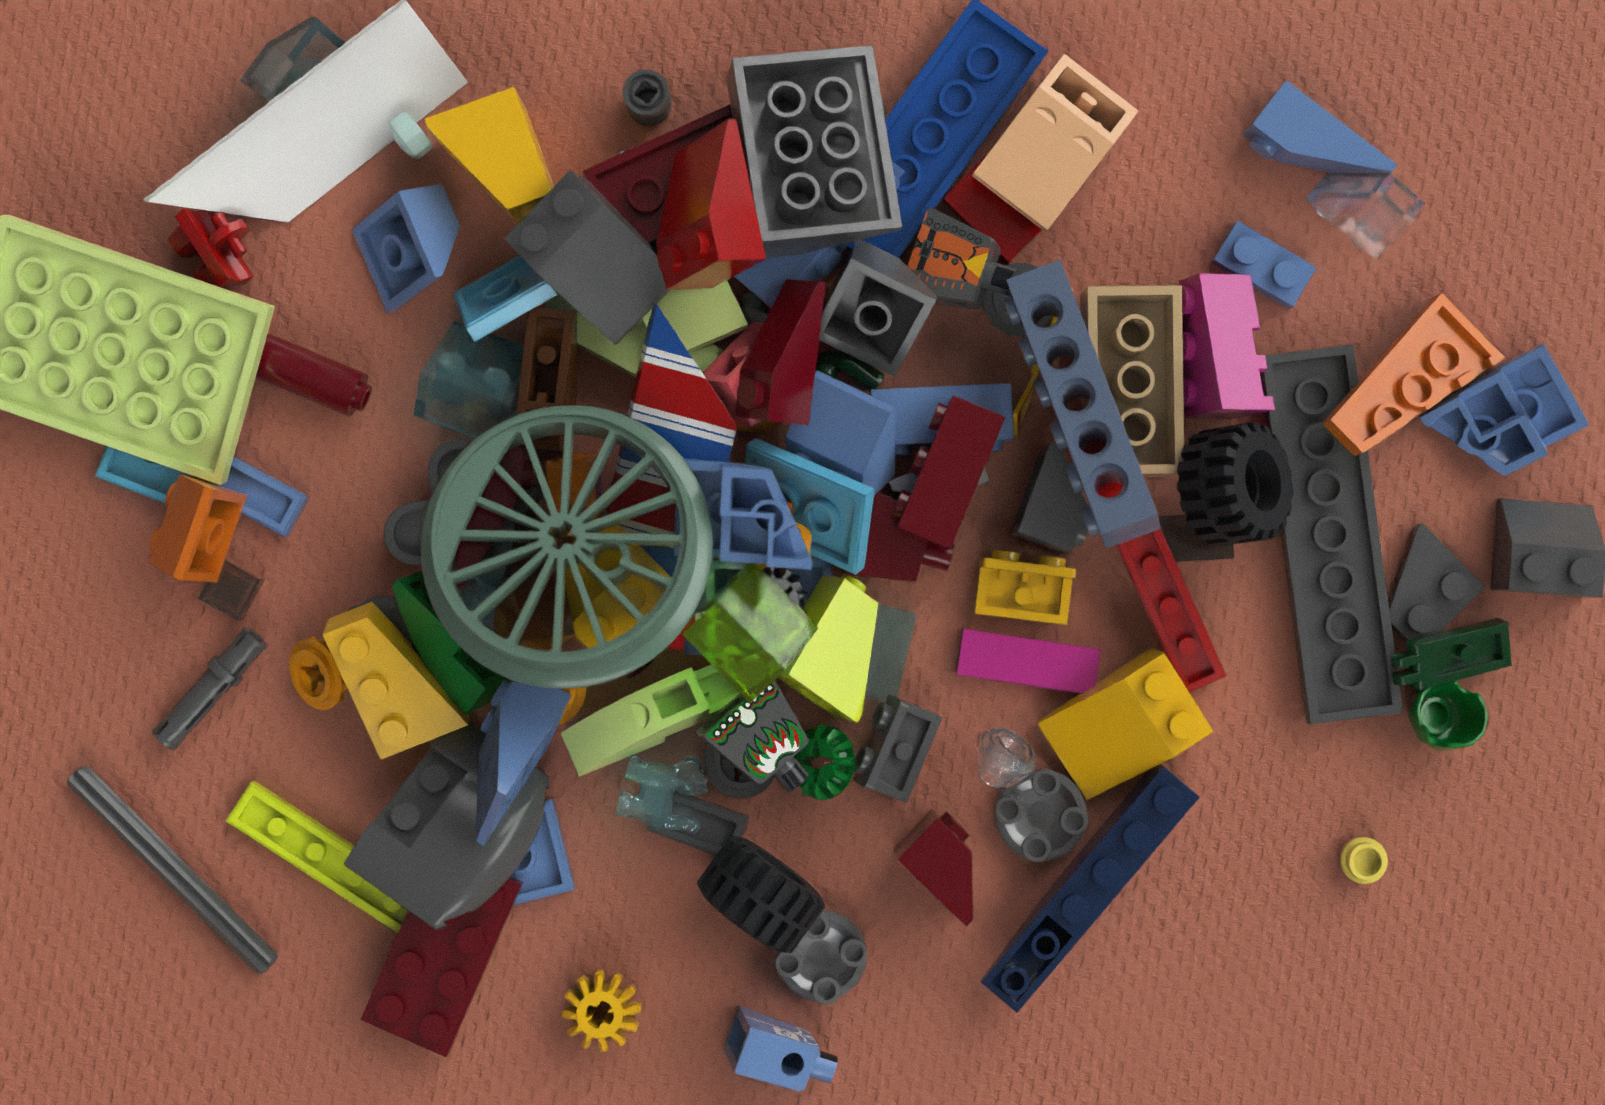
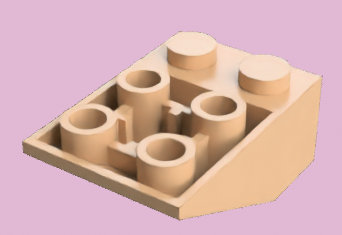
[972,54,1138,232]

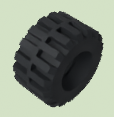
[1177,422,1294,546]
[697,836,826,953]

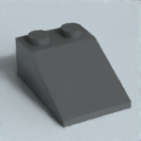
[504,170,670,345]

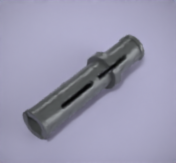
[152,627,268,750]

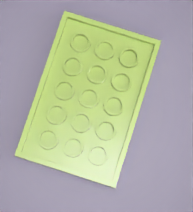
[0,215,275,485]

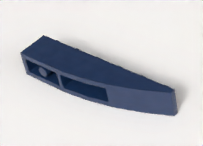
[980,764,1200,1013]

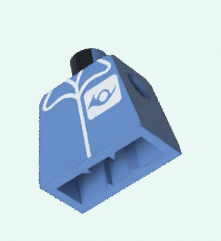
[723,1006,838,1091]

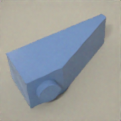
[1243,80,1397,181]

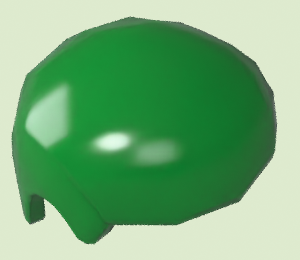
[1408,681,1489,751]

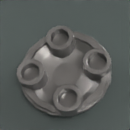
[995,769,1088,862]
[775,910,867,1004]

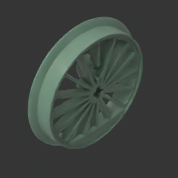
[421,405,713,689]

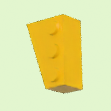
[322,602,470,760]

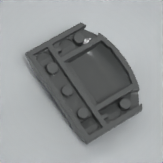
[344,721,549,931]

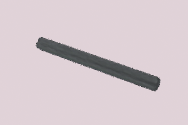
[67,766,278,974]

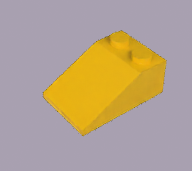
[1036,647,1214,800]

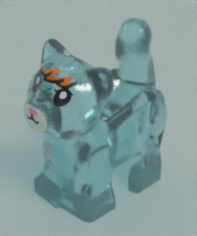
[616,755,708,834]

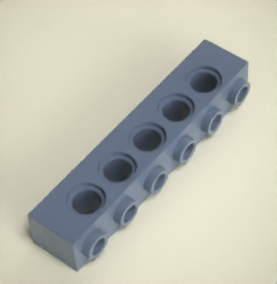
[1003,260,1161,549]

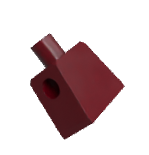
[841,492,955,582]

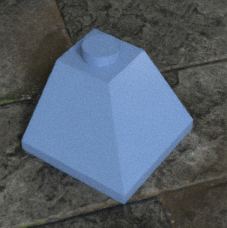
[352,184,460,313]

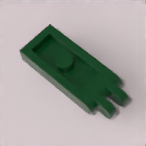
[1390,618,1512,690]

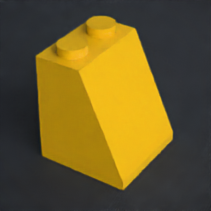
[425,87,554,224]

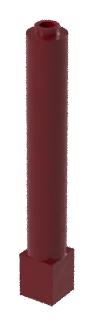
[256,333,372,417]

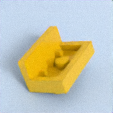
[973,550,1077,625]

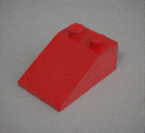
[656,119,766,290]

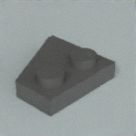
[1388,523,1485,642]

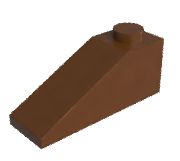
[516,307,577,454]
[494,499,575,650]

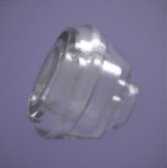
[975,728,1036,788]

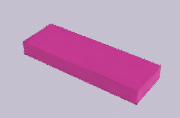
[956,628,1101,694]

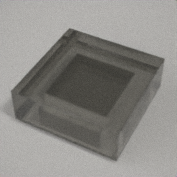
[198,559,265,621]

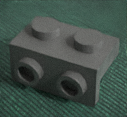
[852,694,943,803]

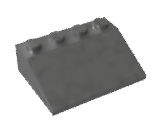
[727,45,902,258]

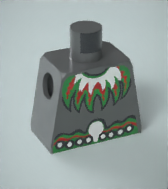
[695,674,809,792]

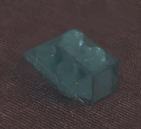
[413,321,524,438]

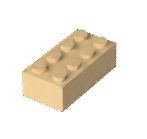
[1080,285,1184,477]

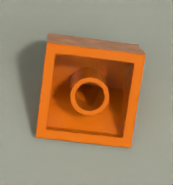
[149,474,248,583]

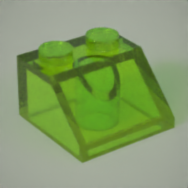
[682,563,819,703]

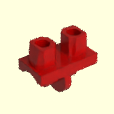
[168,208,254,288]

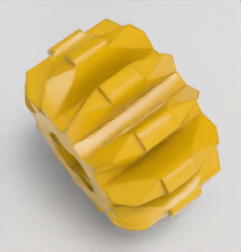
[561,969,642,1052]

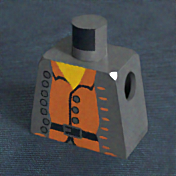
[907,207,1018,309]

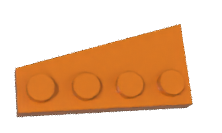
[1322,293,1505,456]

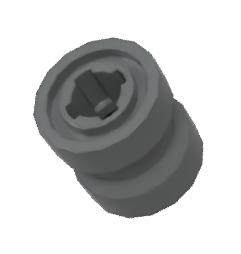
[623,70,672,126]

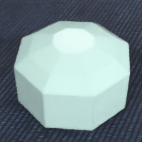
[389,111,433,159]

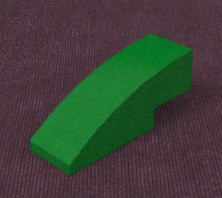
[392,571,508,714]

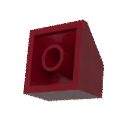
[893,809,973,927]

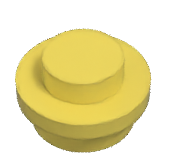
[1340,837,1388,884]

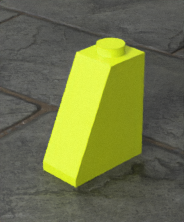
[767,574,878,723]

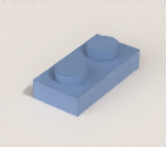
[1211,220,1317,309]

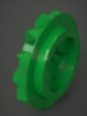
[794,725,855,800]

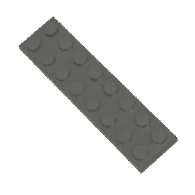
[1260,344,1403,724]

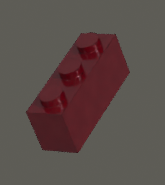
[891,395,1006,550]

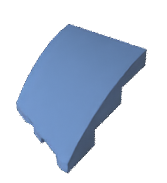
[1419,343,1589,476]
[674,458,812,570]

